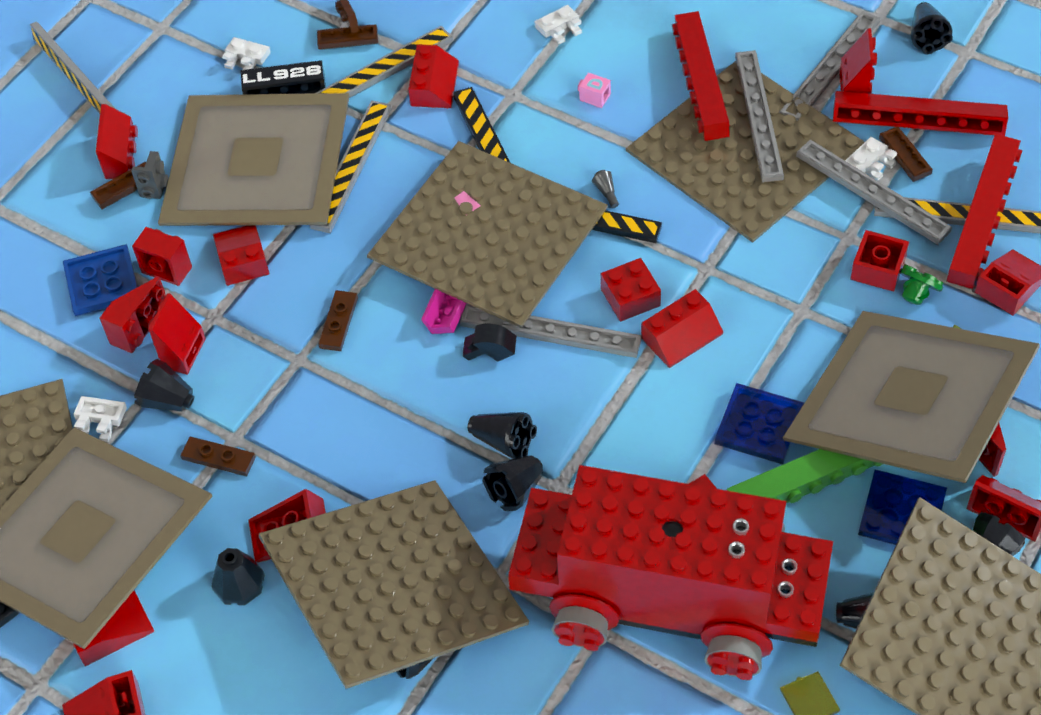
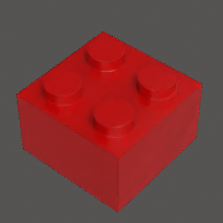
[132,227,192,286]
[850,230,909,292]
[600,258,661,322]

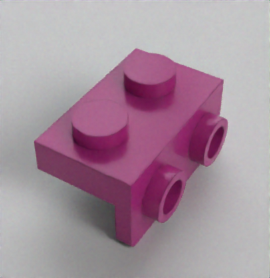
[421,289,467,334]

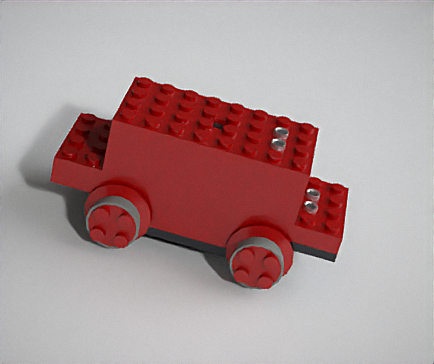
[508,465,833,680]

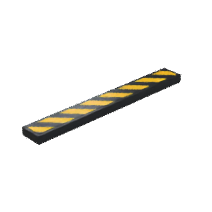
[453,87,510,163]
[592,211,662,243]

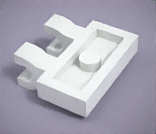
[534,5,582,45]
[223,37,271,70]
[845,137,897,181]
[74,396,127,442]

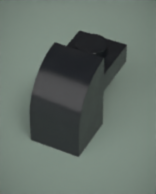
[463,323,517,362]

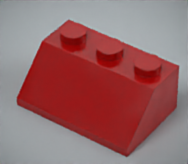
[408,44,459,108]
[96,104,138,179]
[641,289,723,368]
[966,475,1041,542]

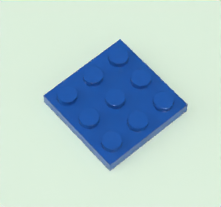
[62,244,138,316]

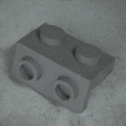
[131,151,168,199]

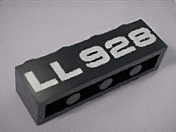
[241,60,326,95]

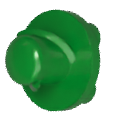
[899,264,943,305]

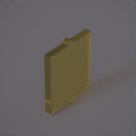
[780,671,840,715]

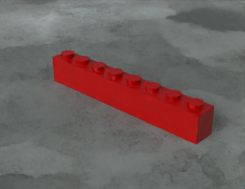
[672,11,730,141]
[833,91,1008,136]
[946,134,1023,289]

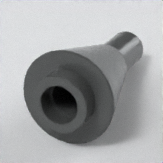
[592,170,619,208]

